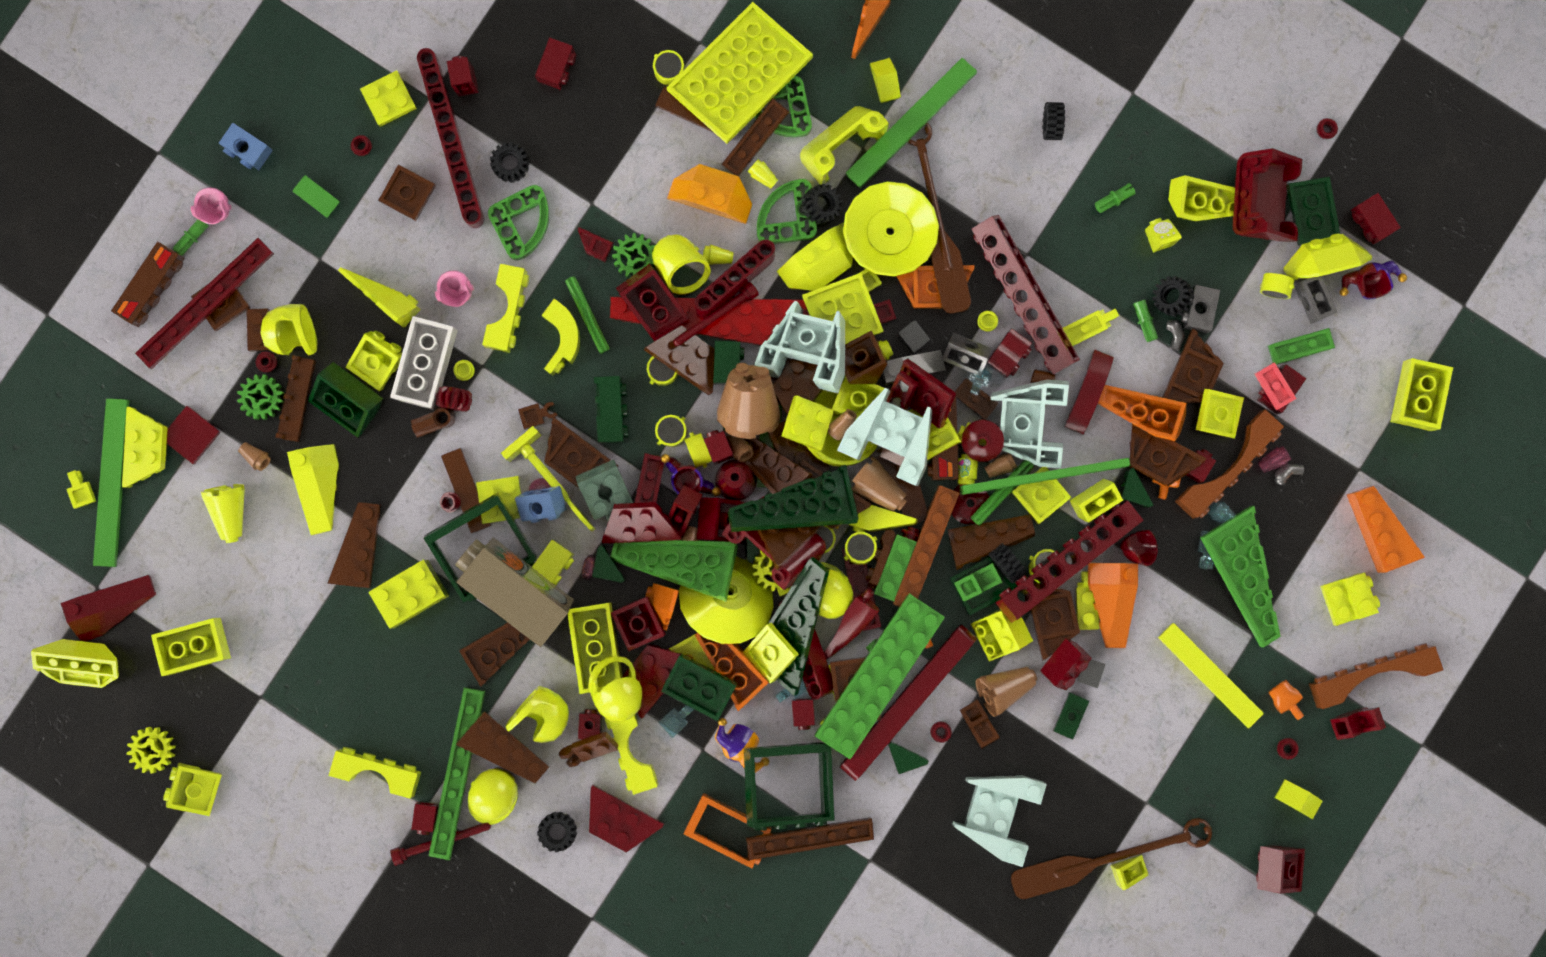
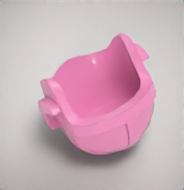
[191,187,231,224]
[435,270,474,307]

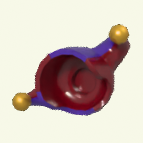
[1339,261,1407,300]
[661,454,721,496]

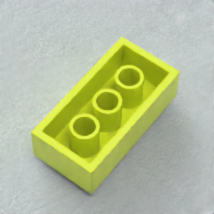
[567,603,622,694]

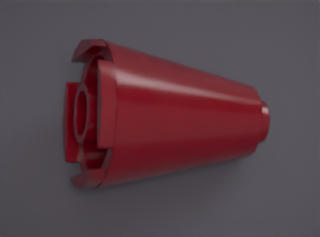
[715,459,757,501]

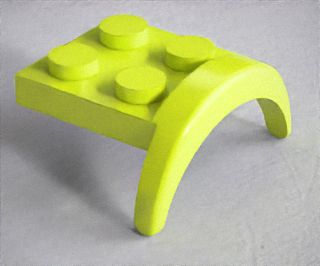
[908,409,961,460]

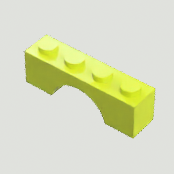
[482,264,529,353]
[605,714,659,795]
[328,747,421,799]

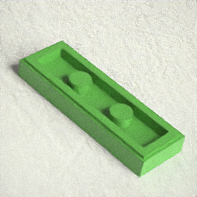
[1268,328,1335,365]

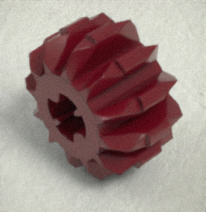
[436,386,472,412]

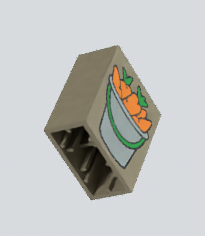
[455,537,574,647]

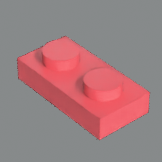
[1255,362,1297,410]

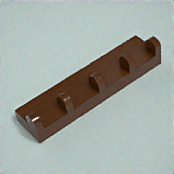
[275,355,316,442]

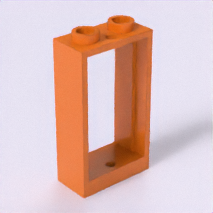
[684,793,771,868]

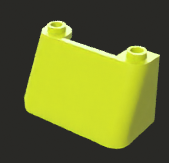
[800,106,889,185]

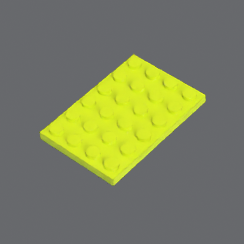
[667,2,813,144]

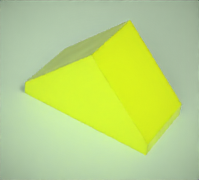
[870,58,901,103]
[1274,779,1323,819]
[1110,855,1149,890]

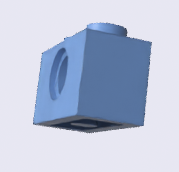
[219,123,273,170]
[515,486,567,523]

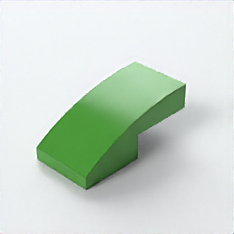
[292,175,340,218]
[954,563,1003,601]

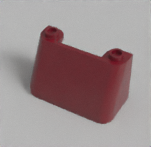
[1233,148,1303,242]
[722,496,826,590]

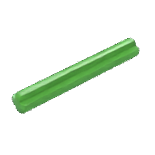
[565,276,609,354]
[971,460,1034,525]

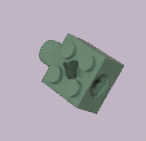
[575,459,633,521]

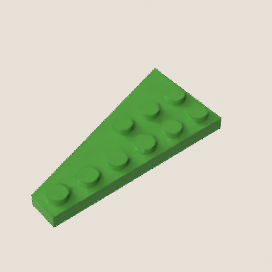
[1200,506,1281,647]
[611,540,738,602]

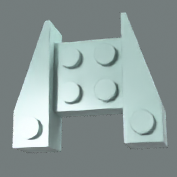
[754,301,845,393]
[991,379,1069,469]
[837,388,932,486]
[952,775,1047,867]

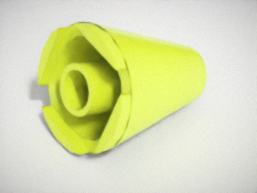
[201,484,245,543]

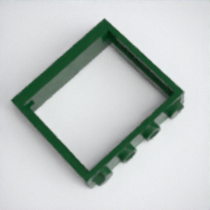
[423,492,537,603]
[744,742,835,831]

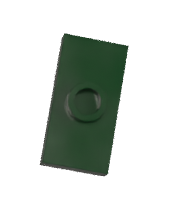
[1053,692,1089,740]

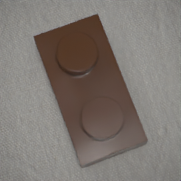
[247,308,271,352]
[955,378,999,420]

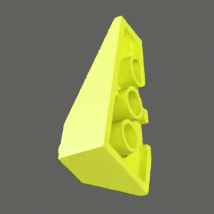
[1168,175,1235,221]
[338,267,421,328]
[287,444,339,535]

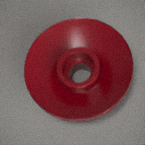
[961,420,1004,462]
[951,484,989,525]

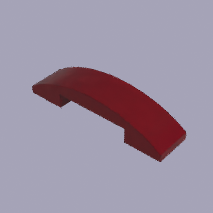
[1064,350,1114,435]
[842,548,881,631]

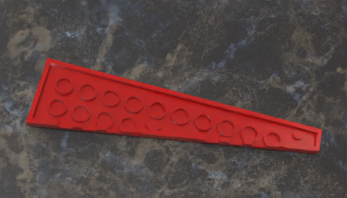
[610,297,809,346]

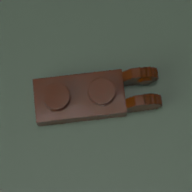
[866,529,896,589]
[558,731,618,767]

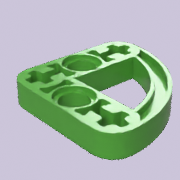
[754,76,812,137]
[757,179,817,244]
[488,185,549,261]

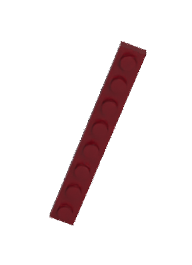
[135,238,274,369]

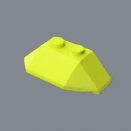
[777,223,853,291]
[1283,234,1372,280]
[31,639,119,688]

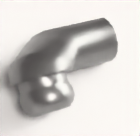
[1166,320,1185,351]
[1275,464,1304,485]

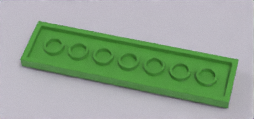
[814,593,945,759]

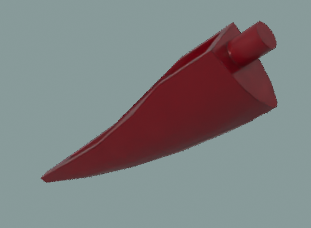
[824,588,879,660]

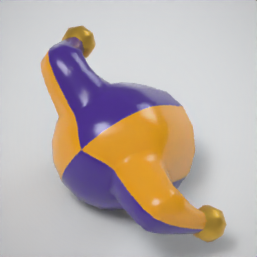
[715,718,770,773]

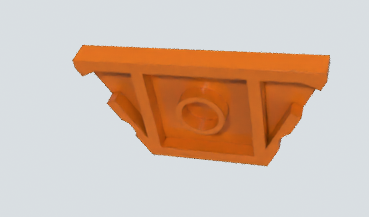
[896,265,974,309]

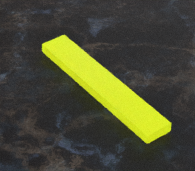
[1157,623,1264,728]

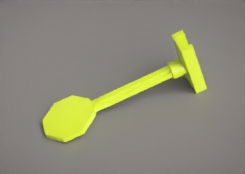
[501,426,595,532]

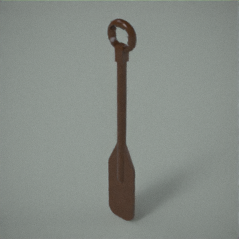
[908,122,971,314]
[1011,818,1212,899]

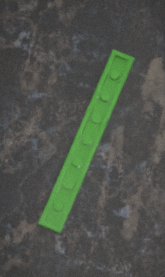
[846,58,977,189]
[93,399,130,567]
[960,458,1130,495]
[429,687,486,860]

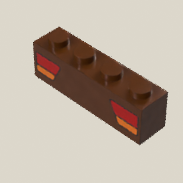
[111,241,185,327]
[927,396,958,481]

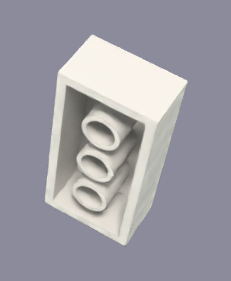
[390,316,458,410]

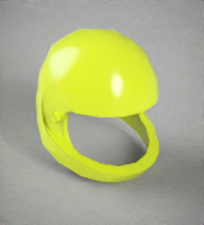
[652,234,711,295]
[260,304,317,355]
[818,562,854,619]
[588,656,642,723]
[505,685,569,743]
[468,768,518,825]

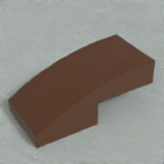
[959,699,1000,749]

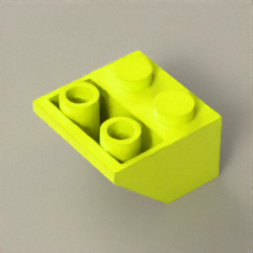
[971,609,1033,662]

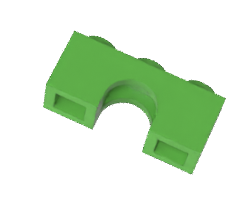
[874,534,917,601]

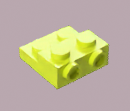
[345,331,402,391]
[1320,573,1380,626]
[163,763,222,816]

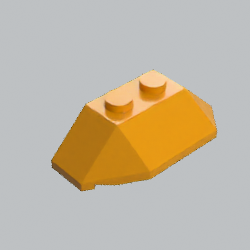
[667,164,752,224]

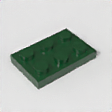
[1286,177,1340,246]
[949,557,1017,615]
[661,653,738,721]

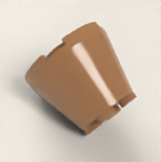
[717,363,780,439]

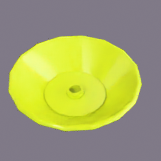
[843,181,939,277]
[679,557,774,644]

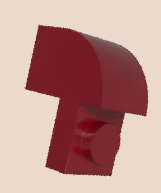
[1330,707,1386,740]

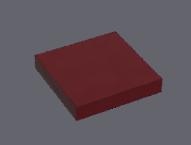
[167,406,221,465]

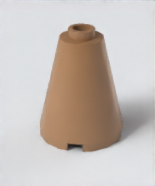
[851,456,907,512]
[976,667,1037,717]

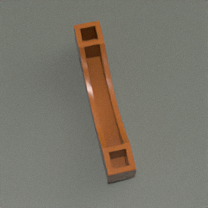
[1175,409,1284,519]
[891,485,959,606]
[1309,643,1444,709]

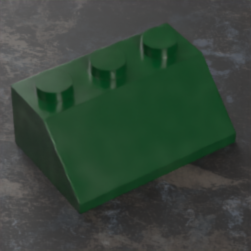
[308,362,383,438]

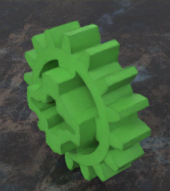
[612,233,655,278]
[237,374,284,420]

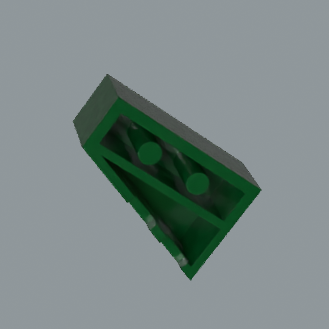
[594,376,628,444]

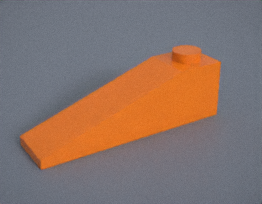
[851,0,891,59]
[1098,385,1187,441]
[1088,563,1138,648]
[645,583,679,631]

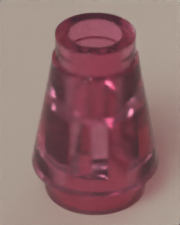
[1258,446,1291,473]

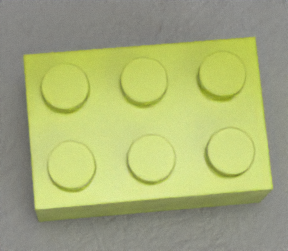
[1390,358,1453,431]
[368,559,449,629]
[151,618,231,676]

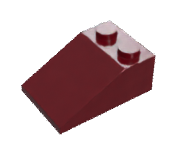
[616,263,689,342]

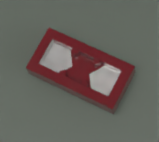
[886,371,919,411]

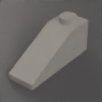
[882,350,946,385]

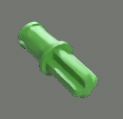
[1095,183,1135,213]
[173,219,209,256]
[1133,300,1158,342]

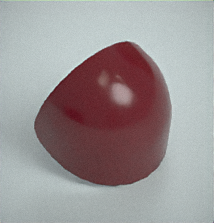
[1120,530,1158,566]

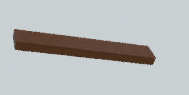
[746,817,874,860]

